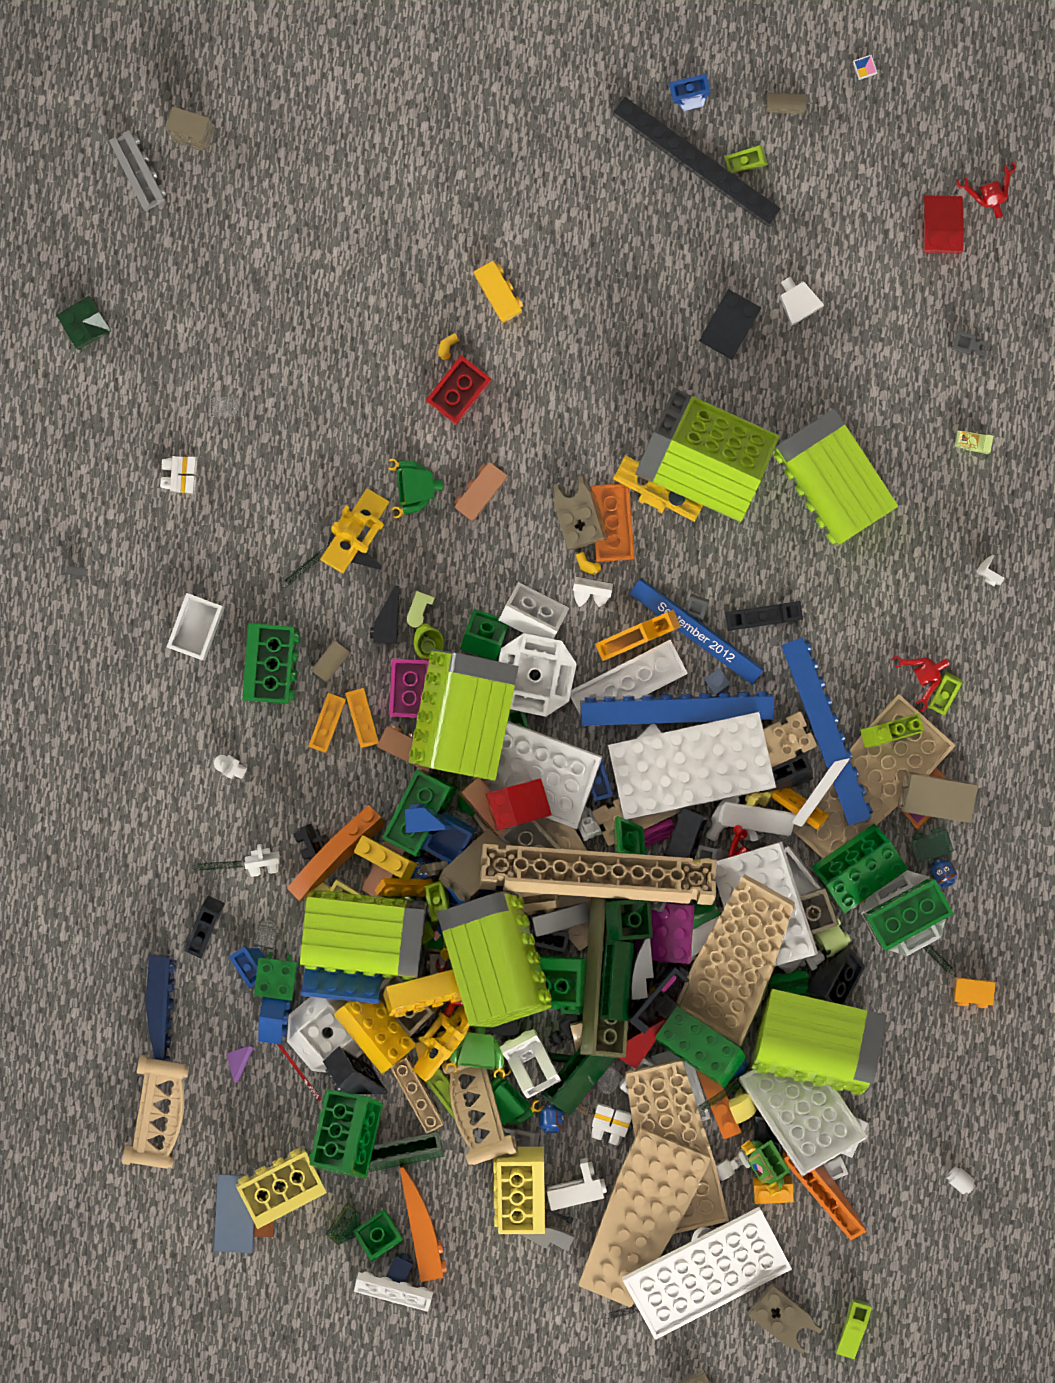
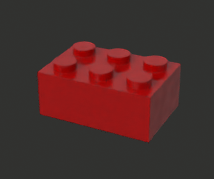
[425,355,492,426]

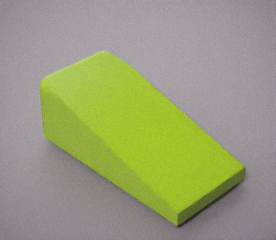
[724,145,768,174]
[928,671,963,716]
[425,880,449,922]

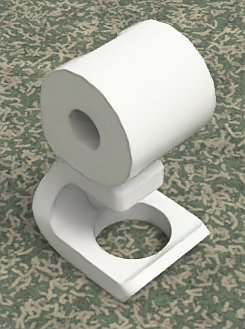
[716,1149,751,1181]

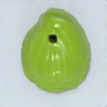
[414,623,444,660]

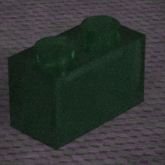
[909,827,954,864]

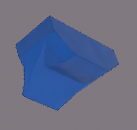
[669,74,711,111]
[229,946,265,989]

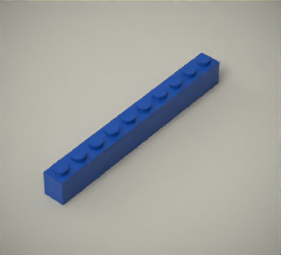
[781,637,873,826]
[580,691,774,726]

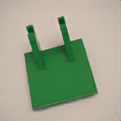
[254,952,297,1001]

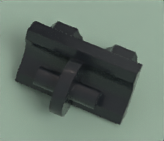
[294,823,327,860]

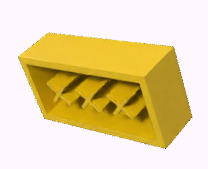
[383,970,462,1018]
[333,1000,417,1074]

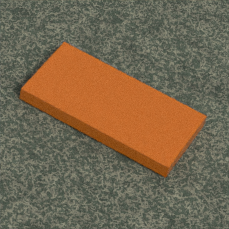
[590,483,635,562]

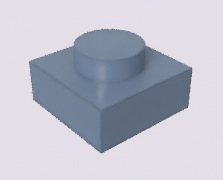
[704,668,731,695]

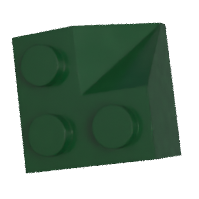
[56,296,111,350]
[605,900,653,941]

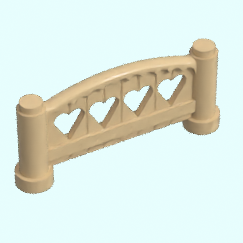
[122,1054,189,1169]
[442,1060,518,1165]

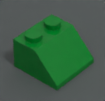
[460,609,509,661]

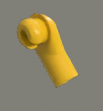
[438,333,460,360]
[575,552,601,575]

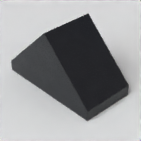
[530,925,570,953]

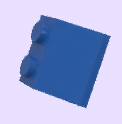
[405,804,452,833]

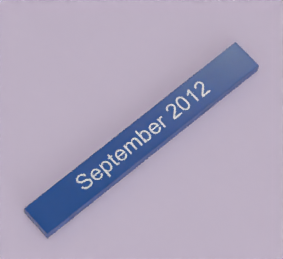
[629,578,764,685]

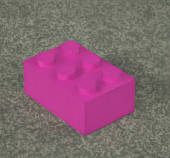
[389,659,429,718]

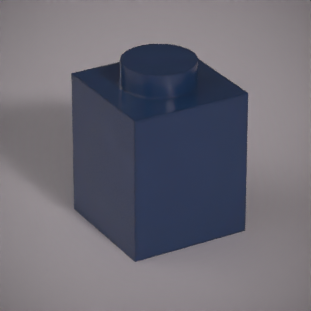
[386,1253,414,1283]

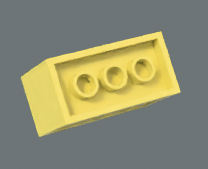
[493,1146,545,1234]
[236,1148,327,1229]

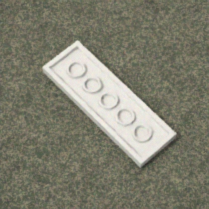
[570,640,688,717]

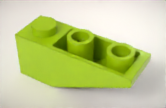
[860,713,925,748]
[836,1298,872,1359]

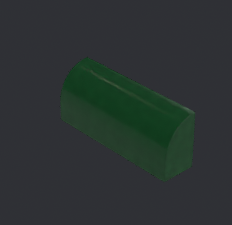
[599,941,634,1022]
[542,1046,617,1116]
[368,1132,445,1172]

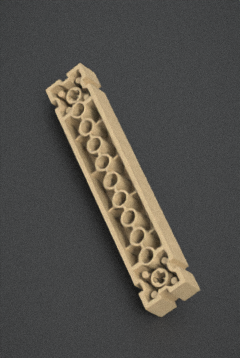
[592,711,817,846]
[480,844,716,905]

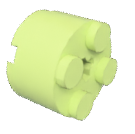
[812,916,851,958]

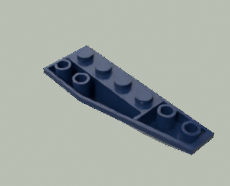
[146,954,177,1062]

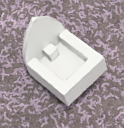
[976,555,1004,586]

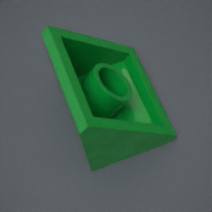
[613,816,646,855]
[353,1209,403,1262]

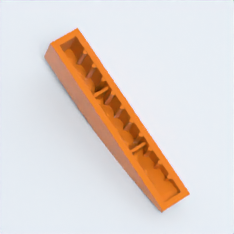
[287,805,386,902]
[696,1070,742,1139]
[782,1148,866,1240]
[400,1165,447,1282]

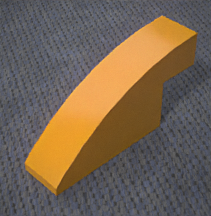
[595,610,681,661]

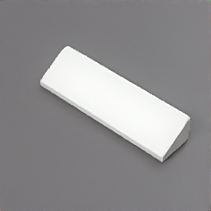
[718,802,796,836]

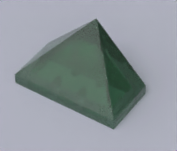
[326,1203,361,1245]

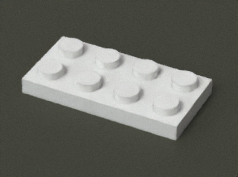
[354,1272,433,1312]

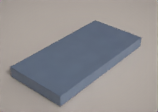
[214,1174,254,1253]

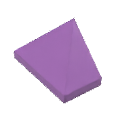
[226,1045,254,1082]

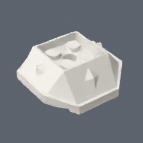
[498,633,577,716]
[861,870,946,956]
[287,997,364,1072]

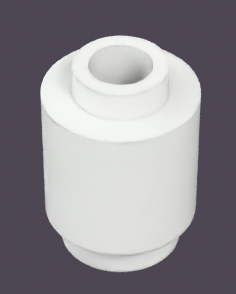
[946,1166,975,1194]

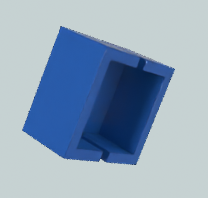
[422,811,478,864]

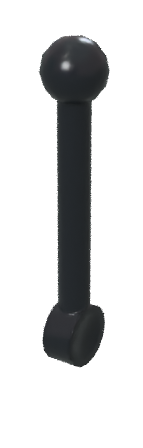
[545,1209,573,1224]

